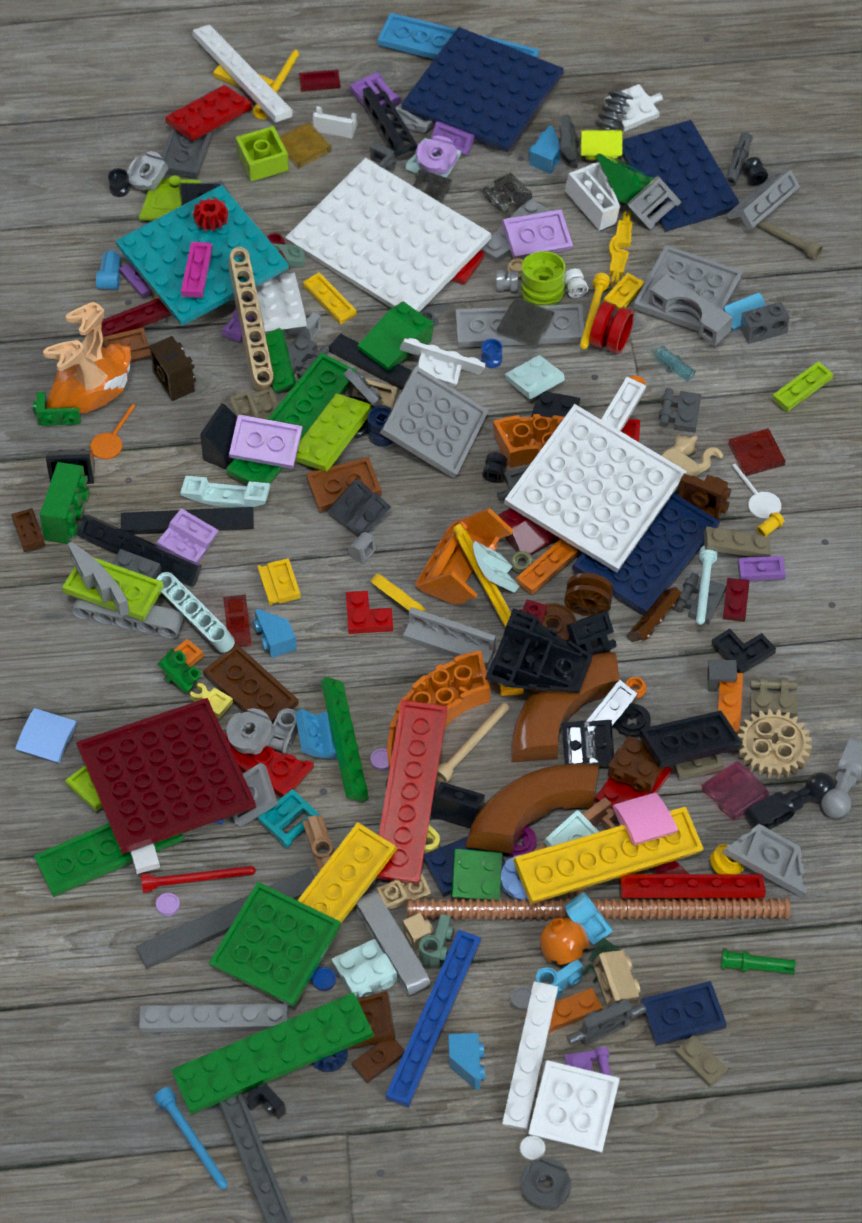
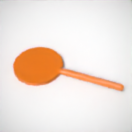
[90,404,135,460]

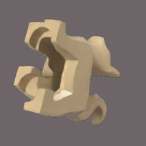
[661,435,723,492]

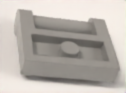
[627,176,682,230]

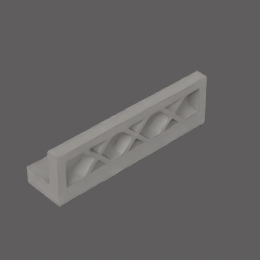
[727,169,800,229]
[403,607,496,668]

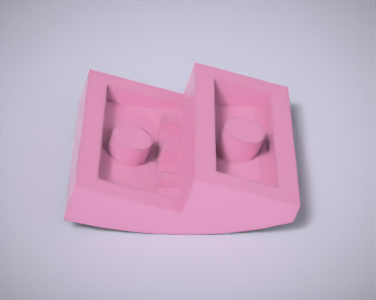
[613,793,678,846]

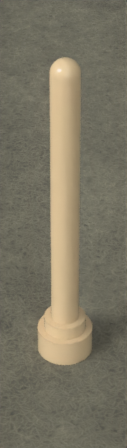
[436,703,509,783]

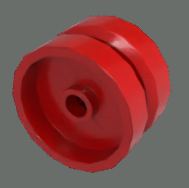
[589,301,635,355]

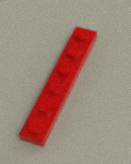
[619,874,766,898]

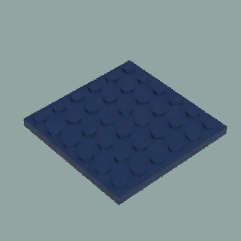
[401,27,564,152]

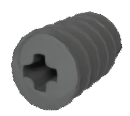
[595,90,633,130]

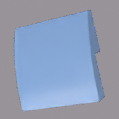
[15,708,77,764]

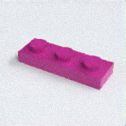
[181,242,213,298]

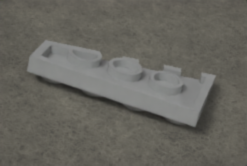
[480,198,551,263]

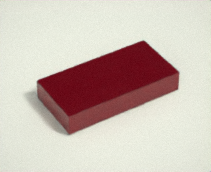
[299,69,341,92]

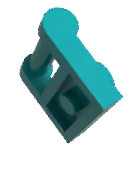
[258,789,320,849]

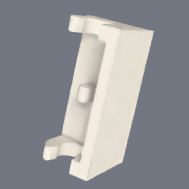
[313,106,357,139]

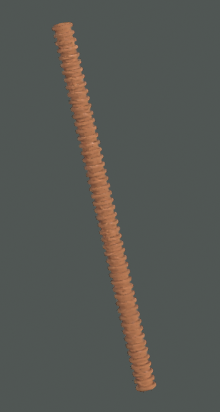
[407,898,790,920]

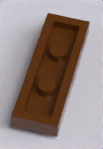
[626,587,682,642]

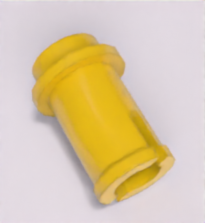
[756,512,784,536]

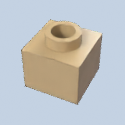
[403,913,433,951]

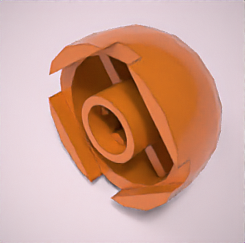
[540,918,590,965]

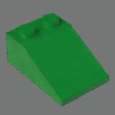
[596,153,654,204]
[357,301,434,370]

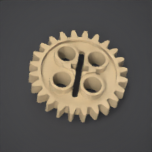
[737,709,812,779]

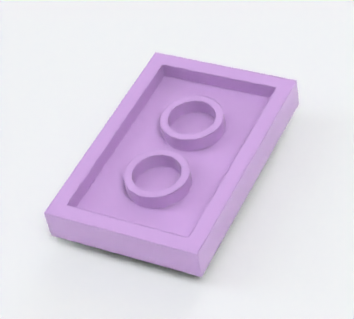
[502,210,573,259]
[229,415,303,469]

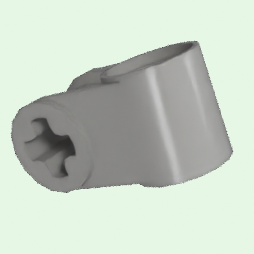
[266,708,298,755]

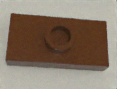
[11,508,45,552]
[352,1039,405,1083]

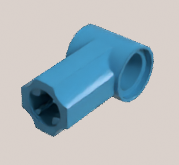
[96,251,121,290]

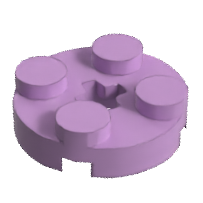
[416,136,457,175]

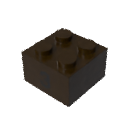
[149,336,196,401]

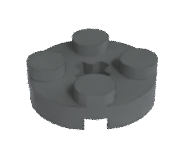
[520,1158,571,1211]

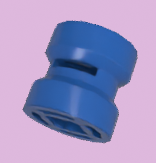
[481,339,503,368]

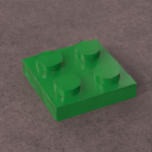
[451,849,502,901]

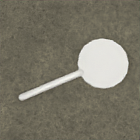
[732,464,781,519]

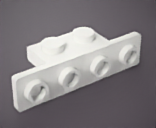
[400,338,485,387]

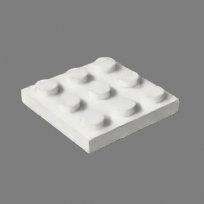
[528,1060,620,1153]

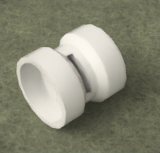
[565,269,589,298]

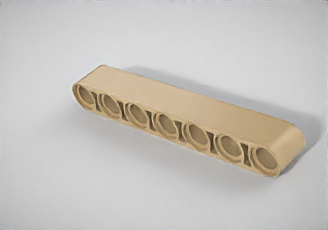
[228,247,273,392]

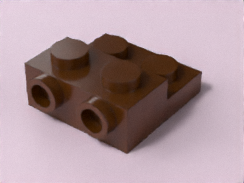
[679,473,732,520]
[608,735,665,794]

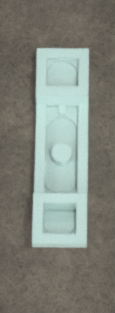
[180,476,271,508]

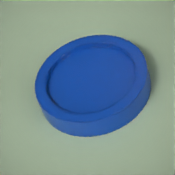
[312,967,336,991]

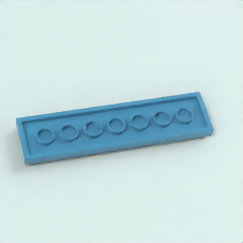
[377,13,540,59]

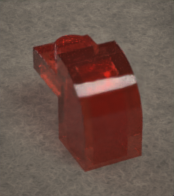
[223,594,252,647]

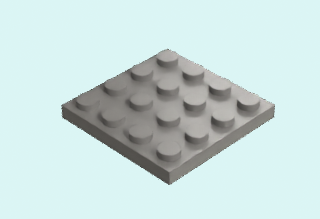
[633,245,743,332]
[380,366,489,479]

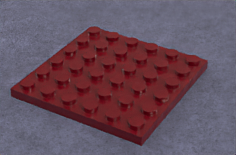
[76,698,256,854]

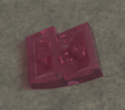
[701,761,770,820]

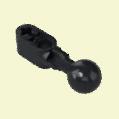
[744,772,836,830]

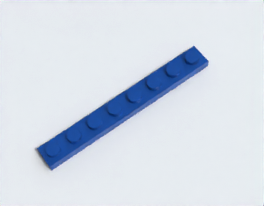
[386,929,481,1108]

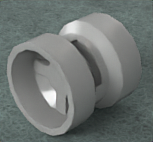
[496,270,518,292]

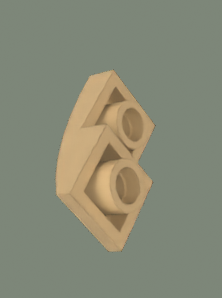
[377,874,432,910]

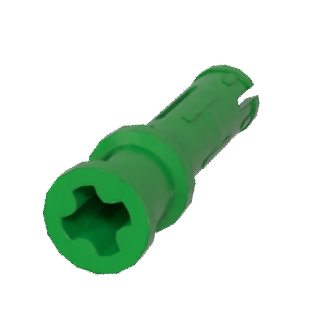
[720,948,796,975]

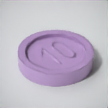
[370,748,389,771]
[156,893,180,916]

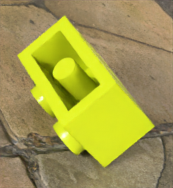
[580,130,622,160]

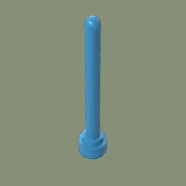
[154,1087,228,1189]

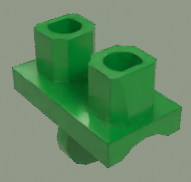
[157,648,201,694]

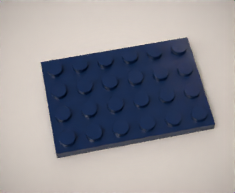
[622,120,740,232]
[572,493,720,615]

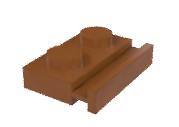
[103,327,151,363]

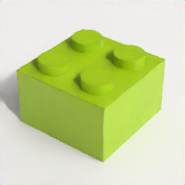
[236,126,289,182]

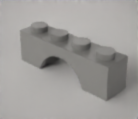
[649,275,733,346]

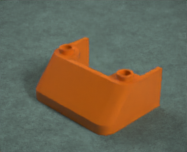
[415,508,514,605]

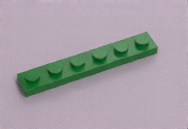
[321,676,369,803]

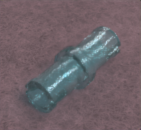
[655,345,696,381]

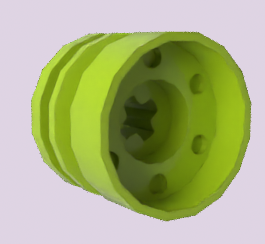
[521,251,565,306]

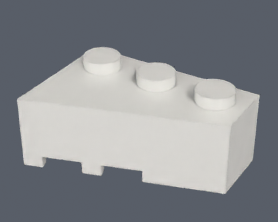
[565,162,620,230]

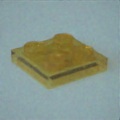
[280,122,332,169]

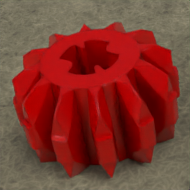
[193,197,229,232]

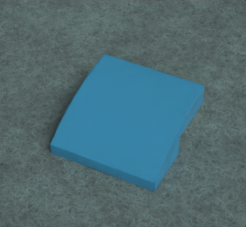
[295,709,338,759]

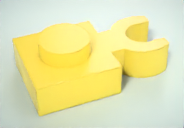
[190,683,233,719]

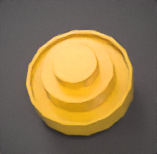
[710,844,744,874]

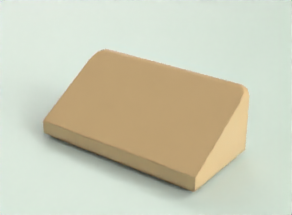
[352,379,400,408]

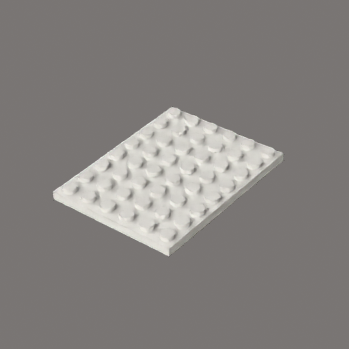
[285,158,491,312]

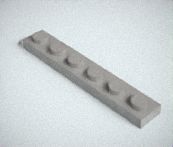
[139,1004,288,1033]

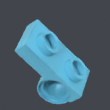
[564,891,613,945]
[536,959,583,999]

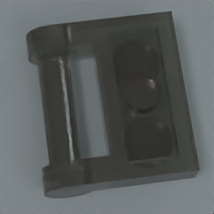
[413,169,452,203]

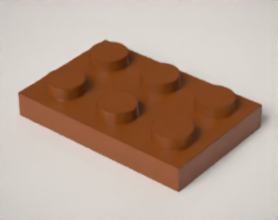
[306,457,382,512]

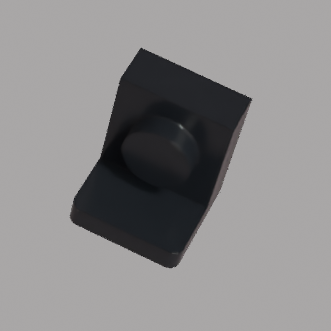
[246,1083,286,1120]

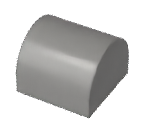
[348,532,376,564]

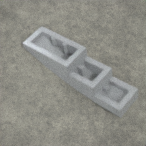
[68,542,129,617]

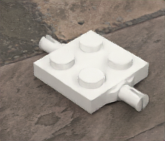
[600,84,663,131]

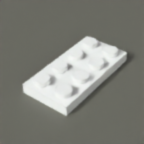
[256,273,307,332]

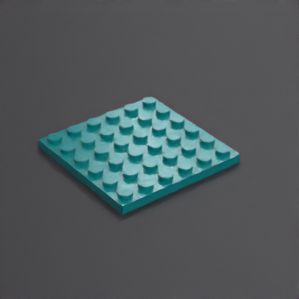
[116,185,289,326]

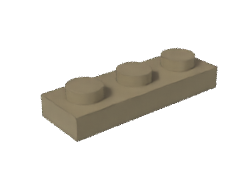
[704,527,771,557]

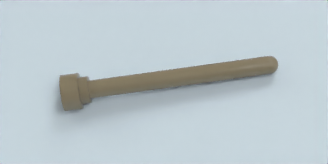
[740,217,823,261]

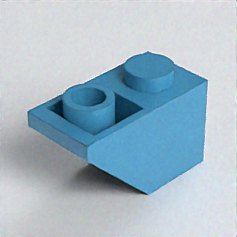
[528,125,561,174]
[252,609,297,658]
[449,1033,485,1089]

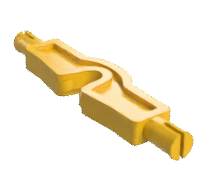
[609,211,633,287]

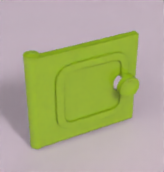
[139,176,201,221]

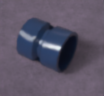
[368,406,393,447]

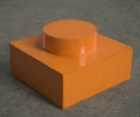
[174,639,204,667]

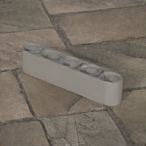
[72,598,184,639]
[354,891,431,996]

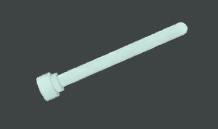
[696,545,718,625]

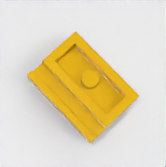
[257,558,301,606]

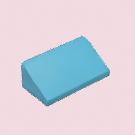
[723,293,766,331]

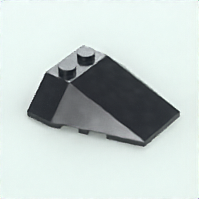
[485,608,593,694]

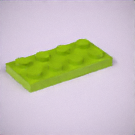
[295,393,373,472]
[62,557,164,621]

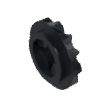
[614,703,651,737]

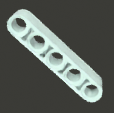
[156,572,235,652]

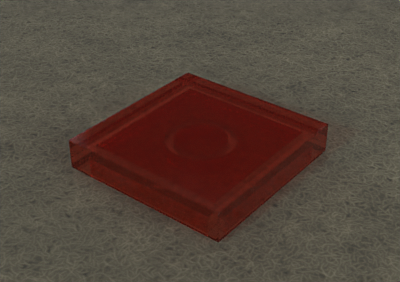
[728,428,786,476]

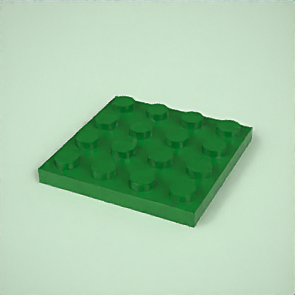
[209,881,342,1008]

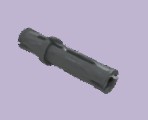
[725,132,753,186]

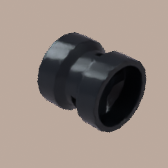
[742,157,768,186]
[108,168,130,197]
[482,452,508,483]

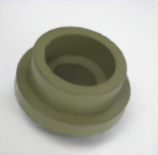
[511,551,533,573]

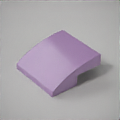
[156,509,219,563]

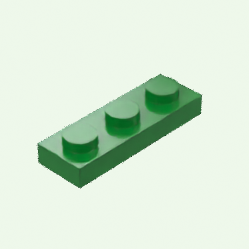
[265,328,296,394]

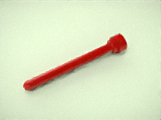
[141,866,256,893]

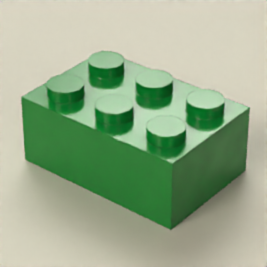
[39,462,90,544]

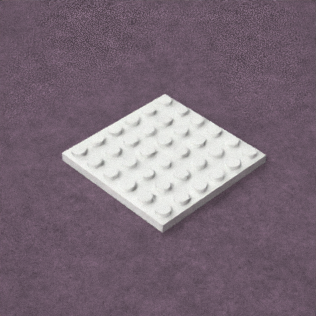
[504,404,687,572]

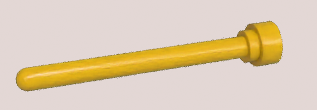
[252,50,299,120]
[580,273,610,350]

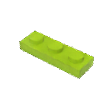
[772,361,834,412]

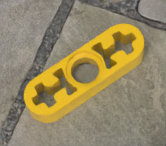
[370,572,426,611]

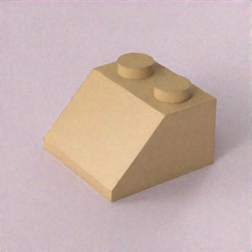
[592,950,641,1007]

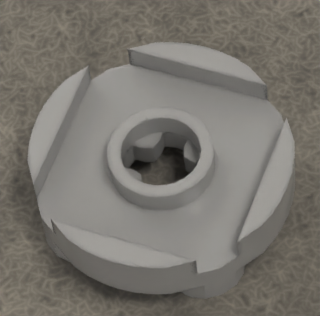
[127,152,168,191]
[226,708,274,754]

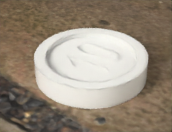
[520,1136,545,1161]

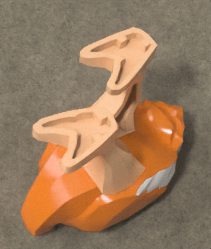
[43,302,131,414]

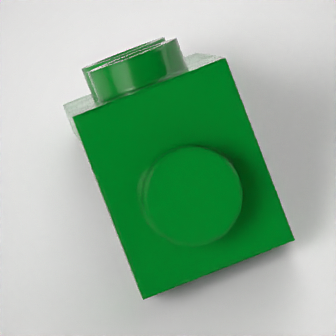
[32,392,81,426]

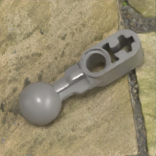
[821,736,862,818]

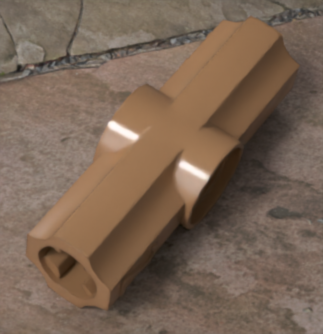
[303,815,334,872]

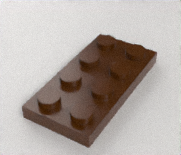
[203,644,299,724]

